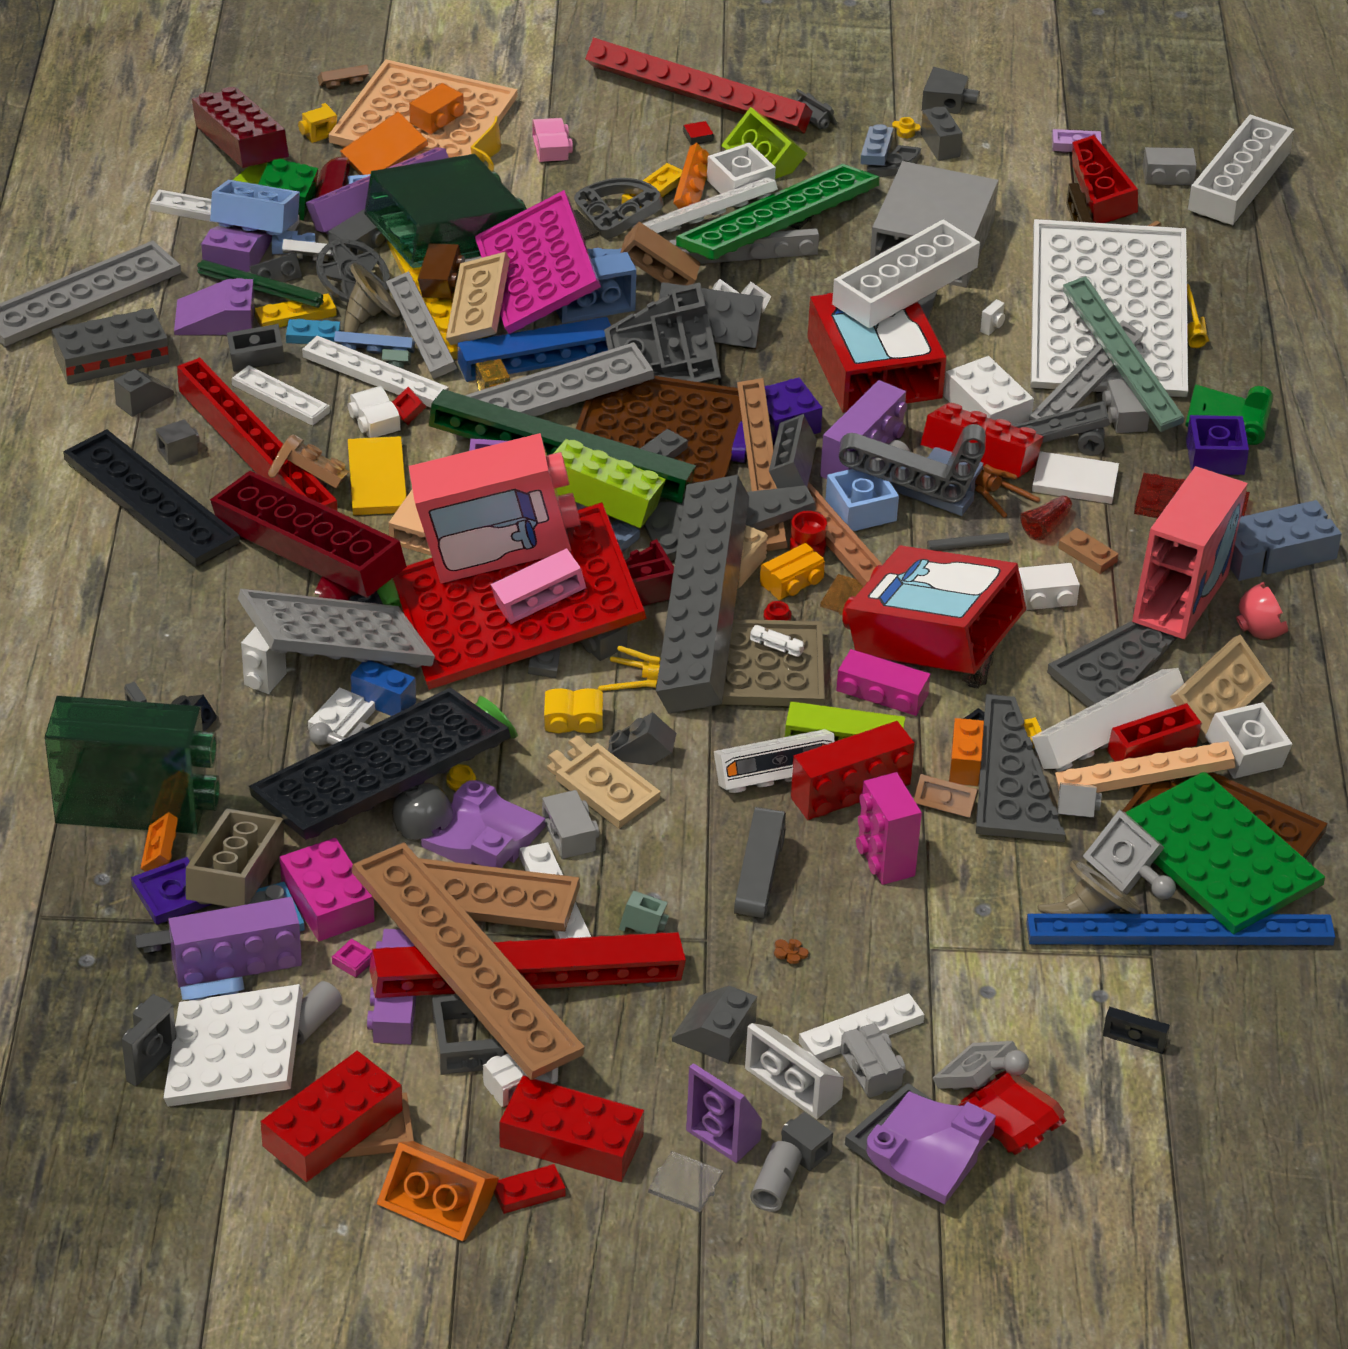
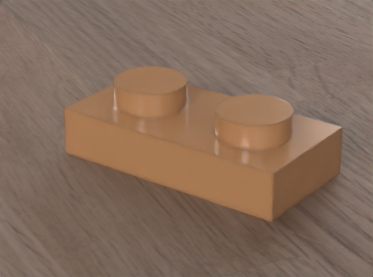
[317,65,369,88]
[1058,528,1119,574]
[914,774,979,818]

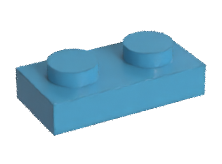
[286,319,341,344]

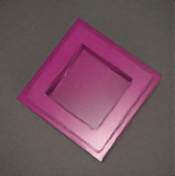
[332,939,372,978]

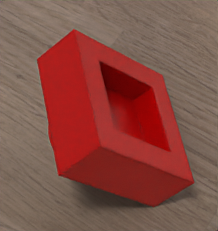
[392,387,427,425]

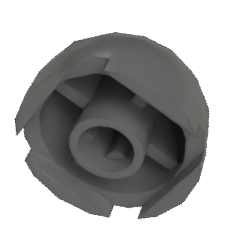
[392,783,453,840]

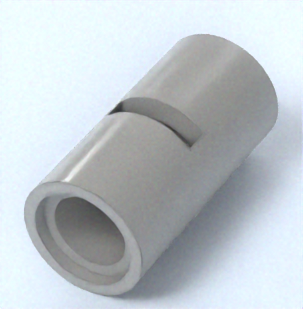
[296,981,343,1045]
[750,1141,802,1212]

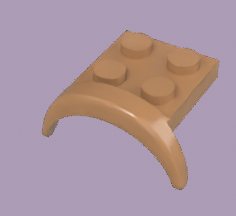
[268,434,350,488]

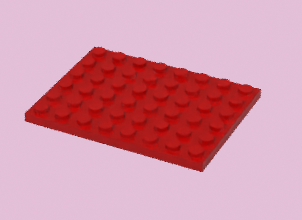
[393,502,647,690]

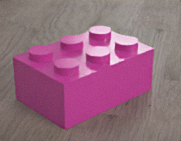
[856,772,922,885]
[280,837,375,942]

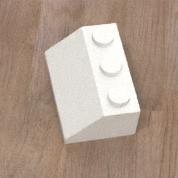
[745,1023,844,1120]

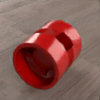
[790,511,827,557]

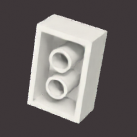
[943,356,1034,425]

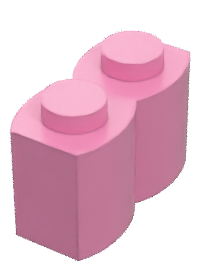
[532,118,573,162]

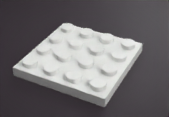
[163,984,303,1107]

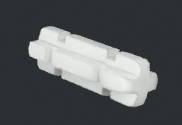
[750,625,804,657]

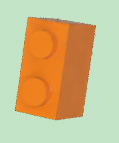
[409,83,464,134]
[949,718,984,786]

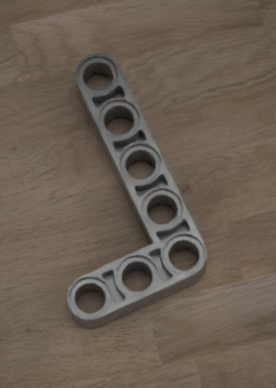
[839,424,986,503]

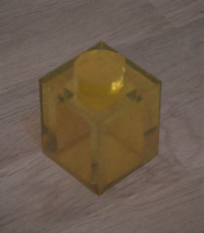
[476,359,510,391]

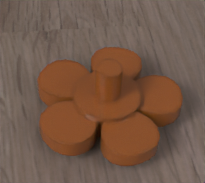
[774,939,809,964]

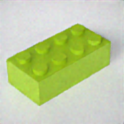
[553,439,666,528]

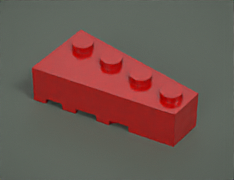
[1072,135,1138,223]

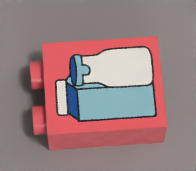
[409,433,581,583]

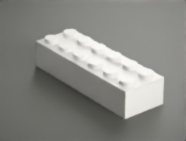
[1188,115,1294,225]
[832,219,980,328]

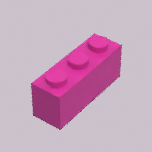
[836,649,931,716]

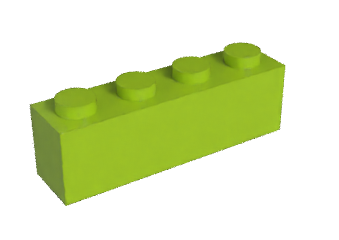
[785,701,905,741]

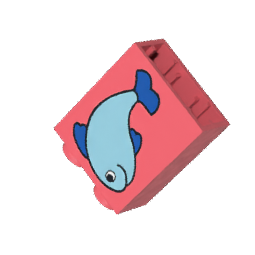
[1132,466,1248,640]

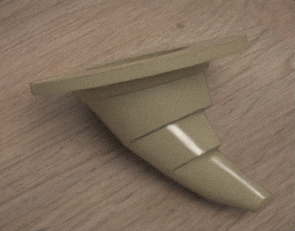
[344,263,401,333]
[1037,860,1141,914]

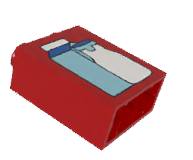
[807,293,947,413]
[842,545,1027,674]

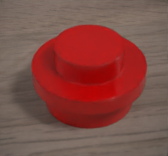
[763,601,792,621]

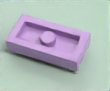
[1052,129,1102,153]

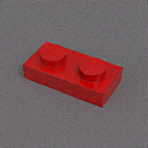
[494,1164,566,1214]

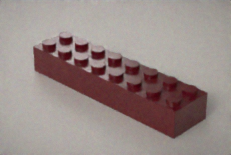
[210,471,407,598]

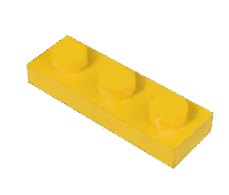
[621,163,683,208]
[255,293,337,328]

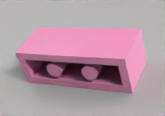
[491,548,586,624]

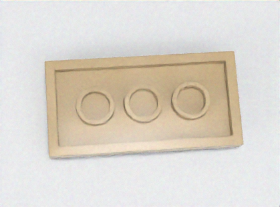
[446,252,510,345]
[1170,634,1272,743]

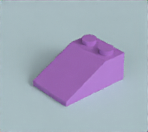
[201,225,272,272]
[174,278,255,335]
[686,1063,762,1163]

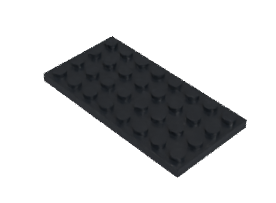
[248,687,511,840]

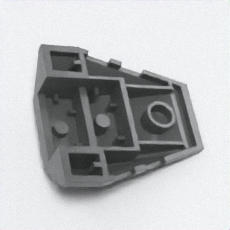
[604,282,721,383]

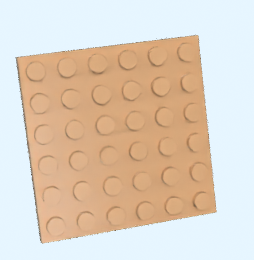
[329,59,517,174]

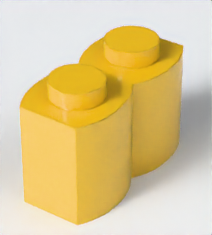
[544,688,603,733]

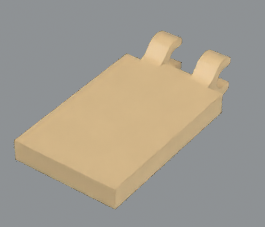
[547,736,661,829]

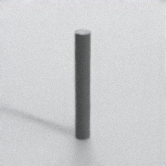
[927,532,1009,551]

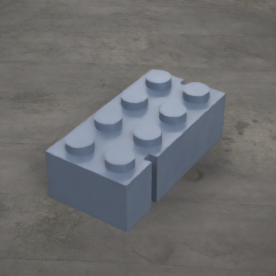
[1230,500,1342,581]

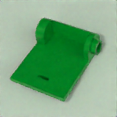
[1185,384,1274,445]

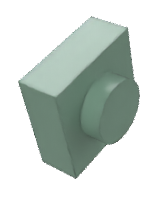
[382,349,411,369]

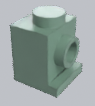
[619,890,669,934]

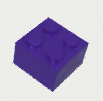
[765,377,823,445]
[1186,415,1249,475]

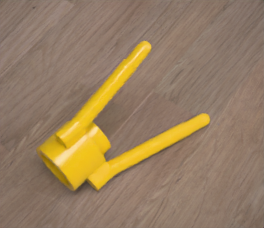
[1187,284,1209,348]
[598,646,660,691]

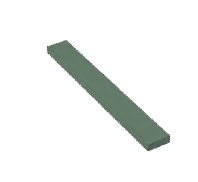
[1063,276,1184,432]

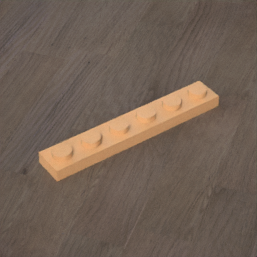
[1055,741,1235,793]

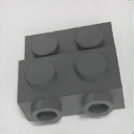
[122,994,176,1087]

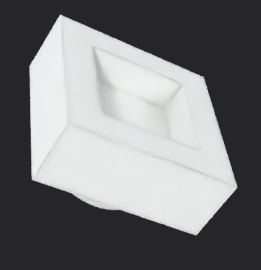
[980,299,1005,336]

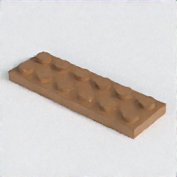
[419,858,580,932]

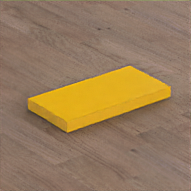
[348,436,406,515]

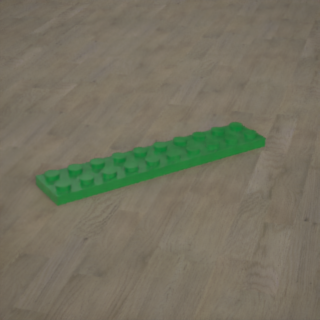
[676,164,880,260]

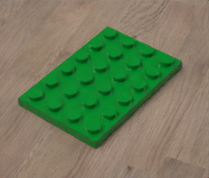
[1125,772,1325,935]

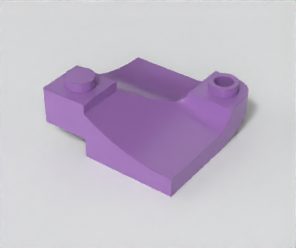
[421,780,546,868]
[866,1091,996,1204]

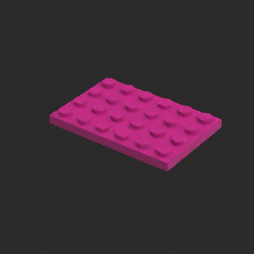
[475,190,601,334]

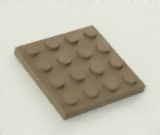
[721,619,825,706]

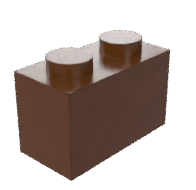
[418,244,465,299]

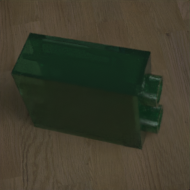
[364,154,527,268]
[44,696,220,834]

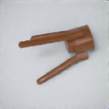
[975,464,1040,518]

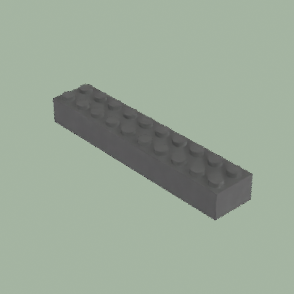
[656,475,749,713]

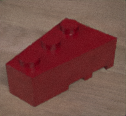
[625,539,674,606]

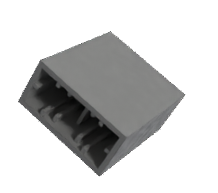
[870,161,998,288]

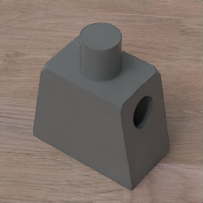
[921,67,980,114]

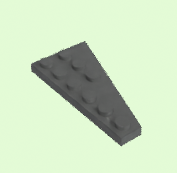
[644,485,816,561]
[1047,621,1178,707]
[975,694,1066,842]

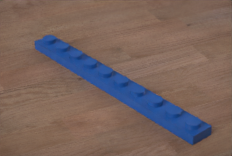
[1026,914,1335,945]

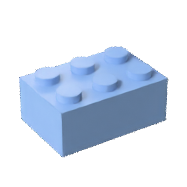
[210,180,300,235]

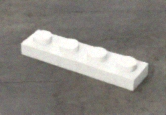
[799,993,924,1061]

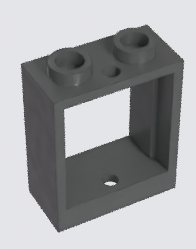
[432,994,504,1075]

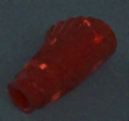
[1020,495,1072,541]

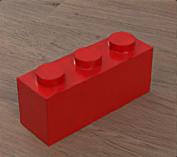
[1107,703,1202,762]

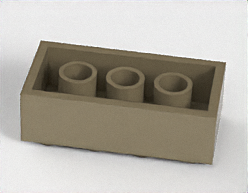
[186,808,284,908]

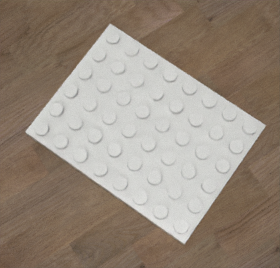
[1030,219,1188,397]

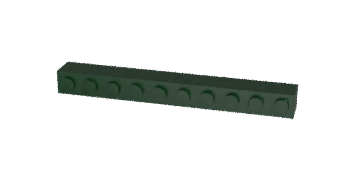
[428,389,696,503]

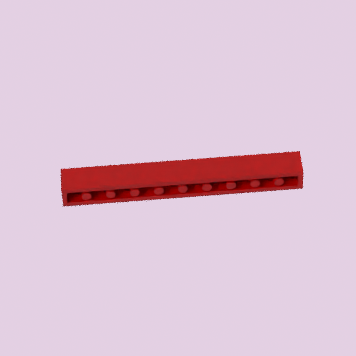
[585,37,813,134]
[177,357,338,511]
[369,932,686,998]

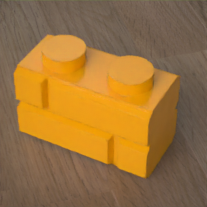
[760,543,825,600]

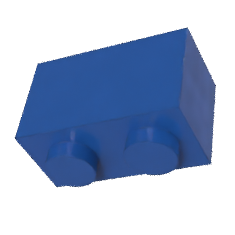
[351,660,416,716]

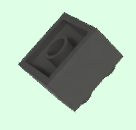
[672,985,757,1063]

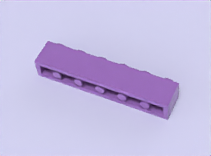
[306,147,455,234]

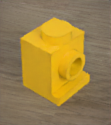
[298,103,337,143]

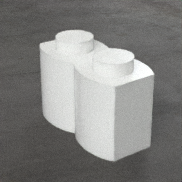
[348,386,401,438]

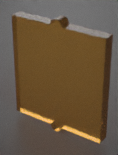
[820,574,863,615]

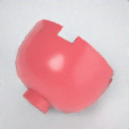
[1236,582,1288,640]

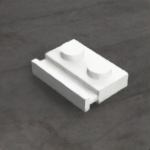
[282,239,334,262]
[308,687,375,738]

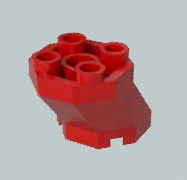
[957,1070,1067,1155]

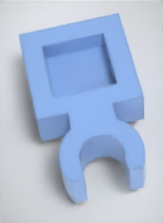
[272,230,315,254]

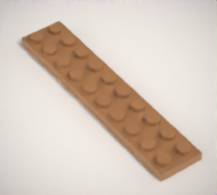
[352,842,585,1080]

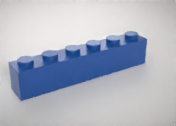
[458,317,611,382]

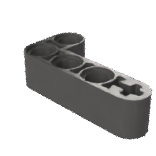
[734,807,786,919]

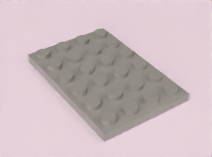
[238,589,435,668]

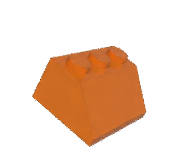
[377,1141,499,1241]

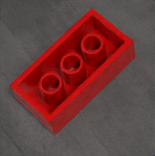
[920,403,1043,478]
[791,721,915,820]
[260,1050,403,1182]
[499,1075,644,1182]

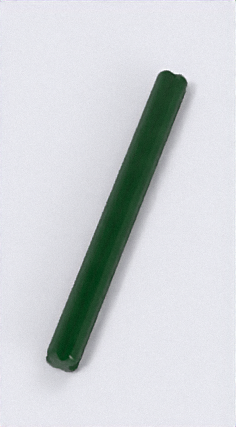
[197,260,324,308]

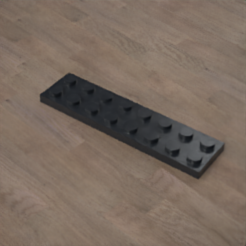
[63,429,240,567]

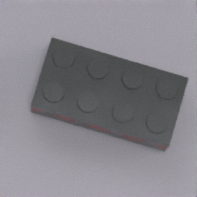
[51,308,169,384]

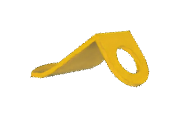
[470,116,502,174]

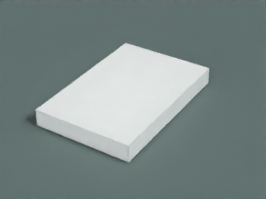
[1032,451,1119,504]

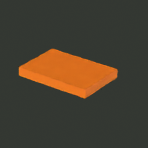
[340,111,428,175]

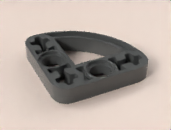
[574,178,663,239]

